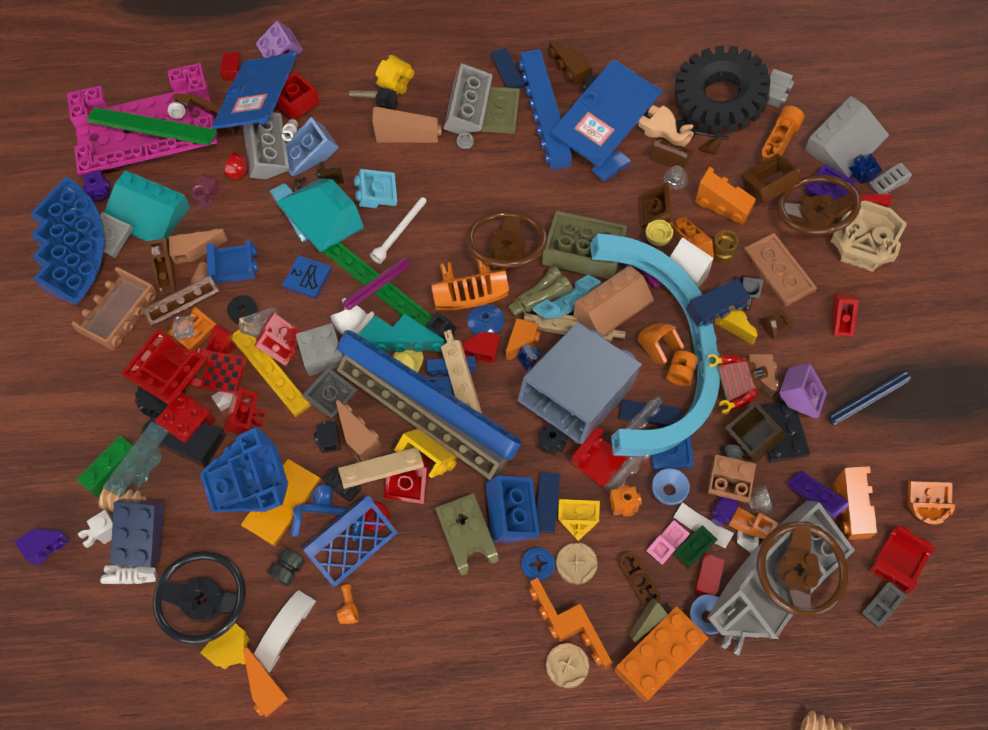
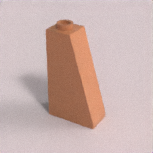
[372,107,442,143]

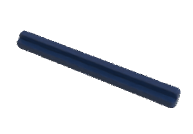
[828,371,911,425]

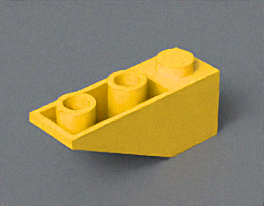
[714,310,758,345]

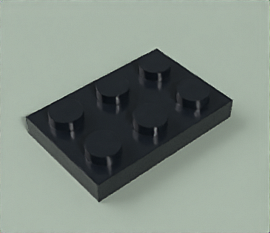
[760,401,810,463]

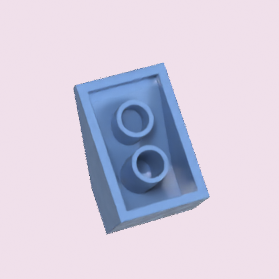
[286,117,339,177]

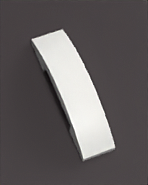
[254,590,316,673]

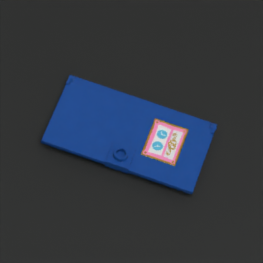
[212,52,297,129]
[550,59,663,168]

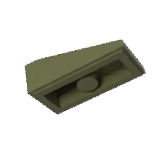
[629,598,667,642]

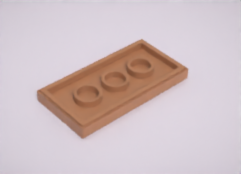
[743,233,817,307]

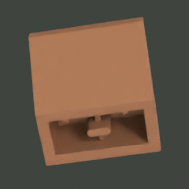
[708,455,756,503]

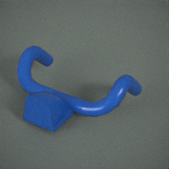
[291,485,361,541]

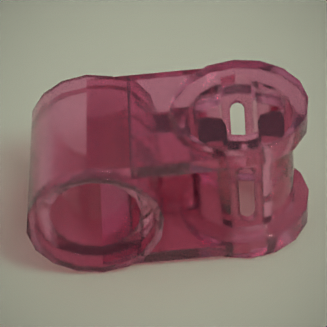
[191,174,222,209]

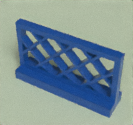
[301,495,398,587]

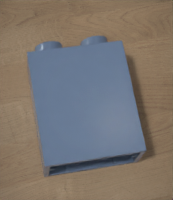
[518,322,642,445]

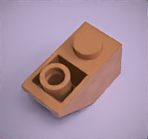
[748,354,779,398]

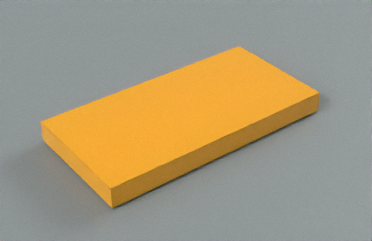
[241,459,321,547]

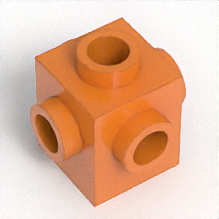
[609,485,642,516]

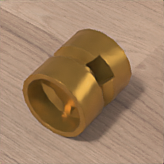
[713,230,739,264]

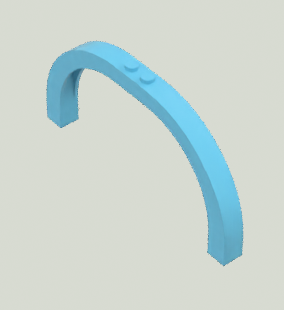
[591,234,720,456]

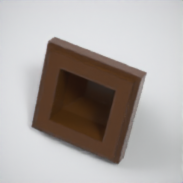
[699,138,722,154]

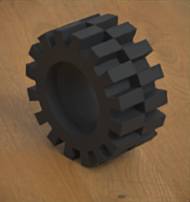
[324,466,362,502]

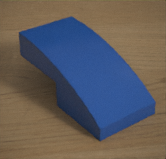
[592,150,631,182]

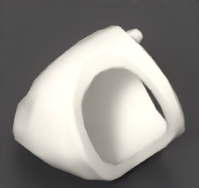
[330,298,374,335]

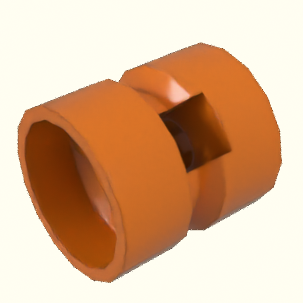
[666,350,698,386]

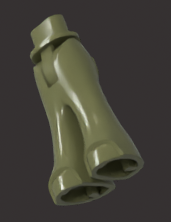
[508,266,573,317]

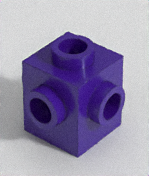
[83,170,111,202]

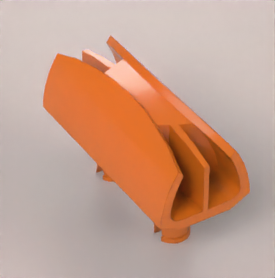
[431,258,509,310]

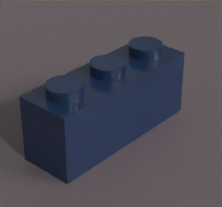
[686,279,750,328]

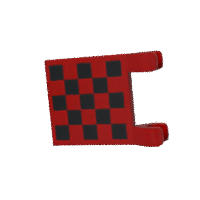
[188,348,247,394]

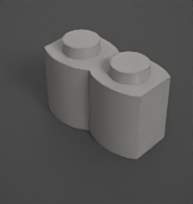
[767,69,794,108]

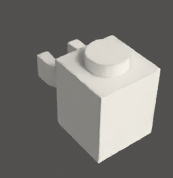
[78,510,113,548]

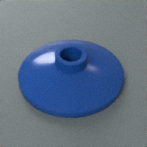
[467,304,504,335]

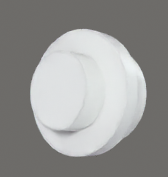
[168,102,185,119]

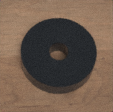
[227,295,258,325]

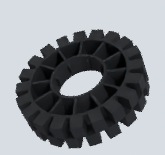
[675,45,771,134]

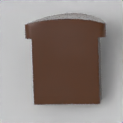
[761,310,793,338]

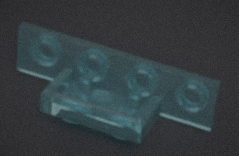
[103,422,168,497]

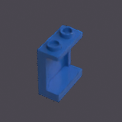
[207,239,258,284]

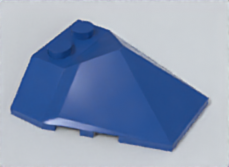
[200,427,288,512]

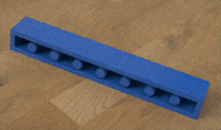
[518,49,572,170]

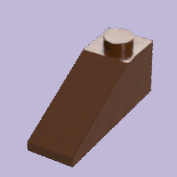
[146,238,176,296]

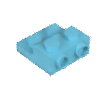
[354,169,397,208]

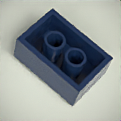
[110,498,164,568]

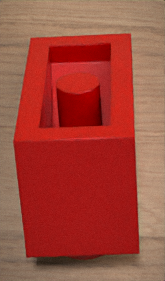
[832,293,859,337]
[462,332,500,364]

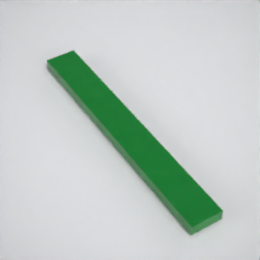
[86,107,217,146]
[322,242,433,327]

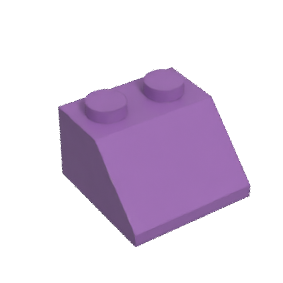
[779,363,827,418]

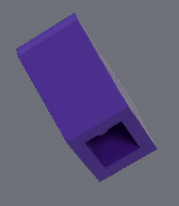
[15,529,70,566]

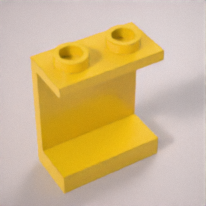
[395,429,457,478]

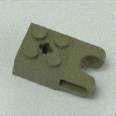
[435,493,499,576]

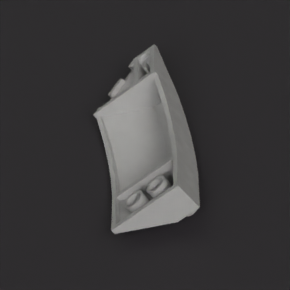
[707,500,855,639]

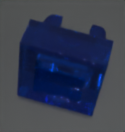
[516,344,541,371]

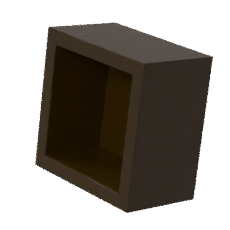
[725,401,787,462]

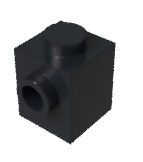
[314,421,342,454]

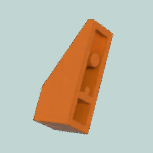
[243,647,289,717]

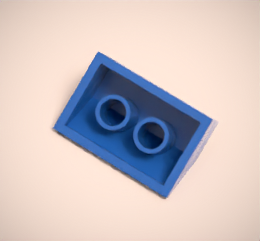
[485,475,540,543]

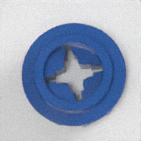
[522,548,555,581]

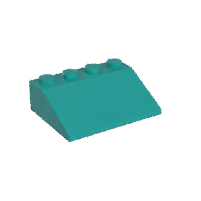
[104,170,190,241]

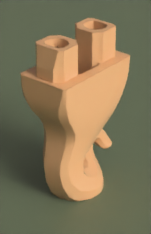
[638,105,694,147]

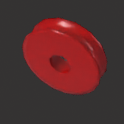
[361,501,390,532]

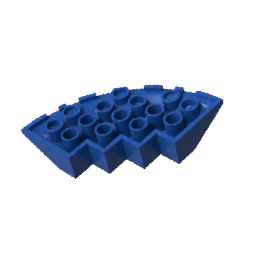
[30,176,104,306]

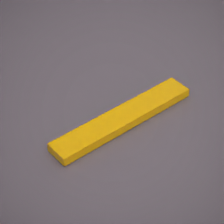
[231,325,311,418]

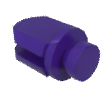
[712,497,738,527]

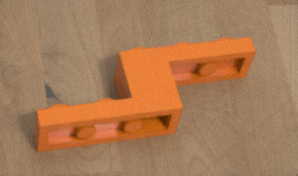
[528,578,612,670]

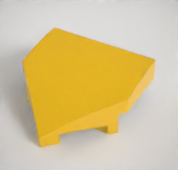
[558,499,600,541]
[200,623,250,669]

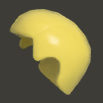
[645,220,673,247]

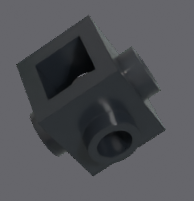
[538,423,568,456]

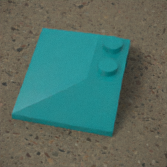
[277,179,364,253]

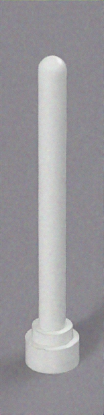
[370,197,426,264]

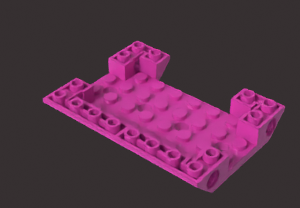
[67,63,219,176]

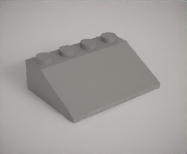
[804,96,889,178]

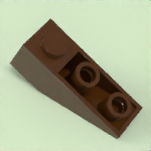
[548,40,592,86]

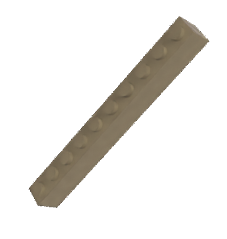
[337,355,508,480]

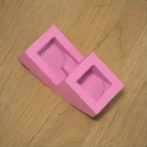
[647,520,690,565]

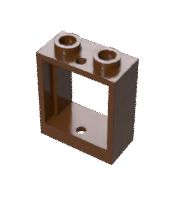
[741,153,801,203]

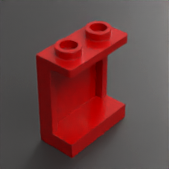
[869,525,936,594]

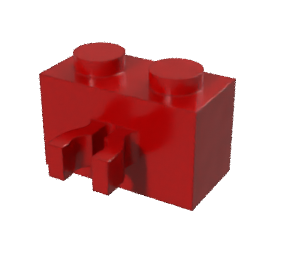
[223,388,266,435]

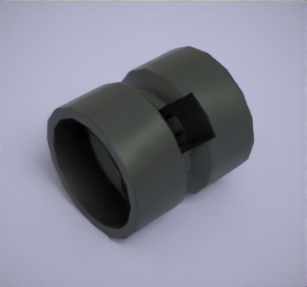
[266,547,305,587]

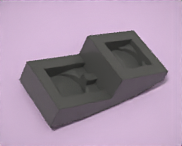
[862,581,906,628]

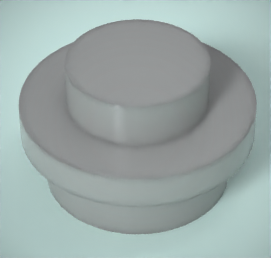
[457,132,474,149]

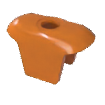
[637,323,684,364]

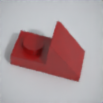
[206,324,236,360]

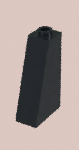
[141,417,227,468]

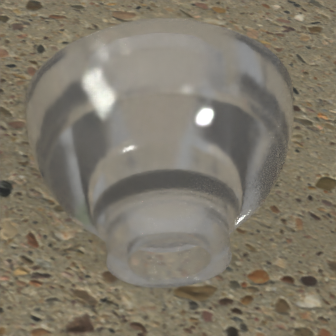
[663,166,688,190]
[749,485,774,514]

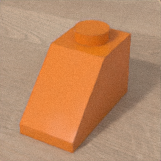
[506,318,541,360]

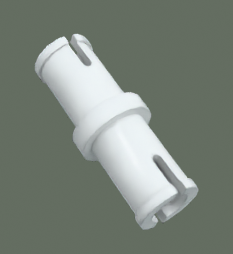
[282,119,298,141]

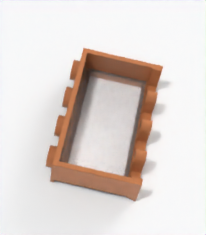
[71,267,157,351]

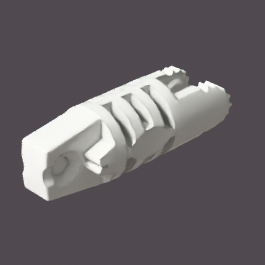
[100,565,157,584]

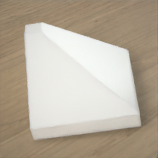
[211,392,233,412]
[737,530,759,554]

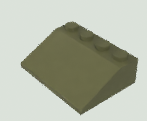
[542,211,627,279]

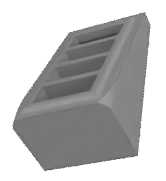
[868,163,912,194]

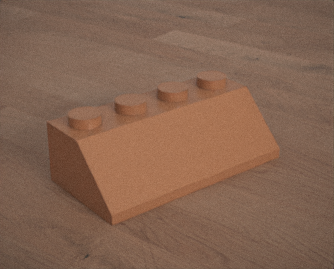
[574,265,654,336]

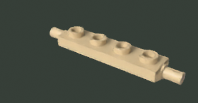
[524,313,626,343]
[441,330,482,414]

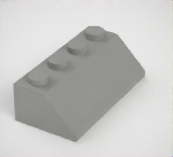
[443,63,492,134]
[243,112,289,179]

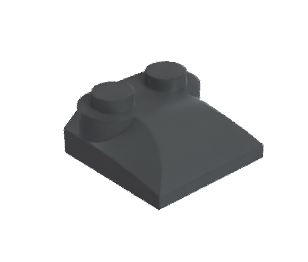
[302,368,357,419]

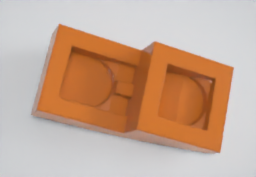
[729,507,778,539]

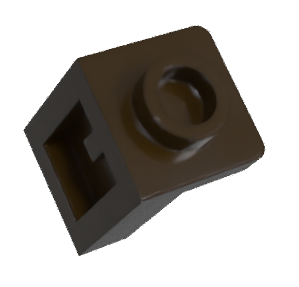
[317,162,344,184]

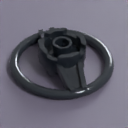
[152,551,246,645]

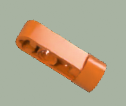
[762,106,805,162]

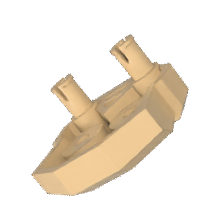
[830,201,907,272]

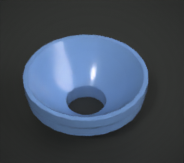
[652,468,690,505]
[690,595,719,635]

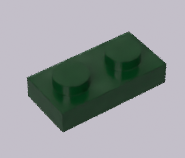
[673,525,718,569]

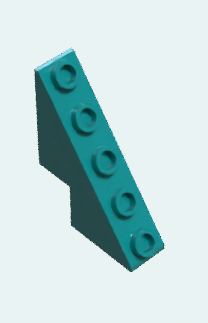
[358,314,445,352]

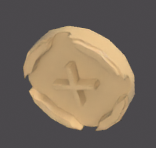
[556,543,597,585]
[546,643,589,688]

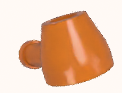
[337,584,359,624]

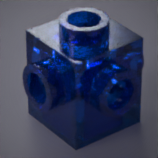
[849,153,882,184]

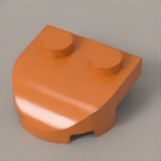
[908,481,955,524]

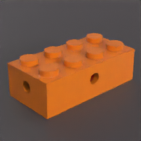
[614,606,708,704]

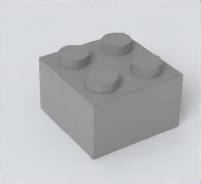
[296,323,343,376]

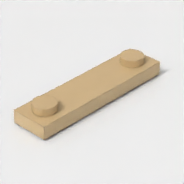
[338,447,424,489]

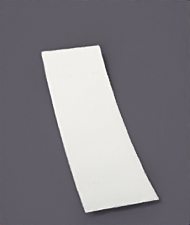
[674,503,734,548]

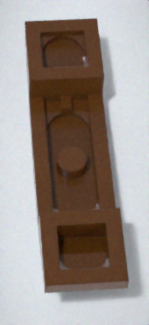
[172,93,237,134]

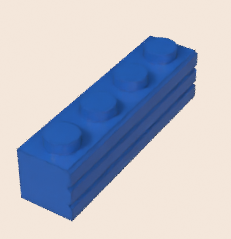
[427,356,476,377]

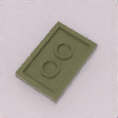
[481,87,520,134]

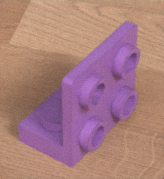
[256,21,303,58]

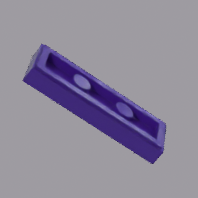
[787,471,849,518]

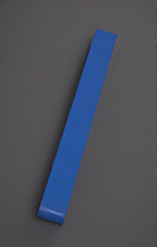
[337,330,522,460]

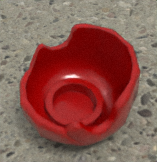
[224,152,248,181]

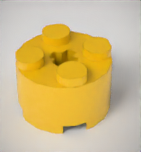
[376,55,414,95]

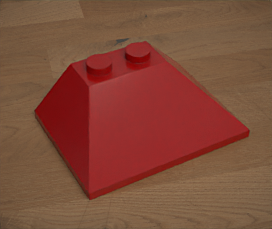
[121,329,207,406]

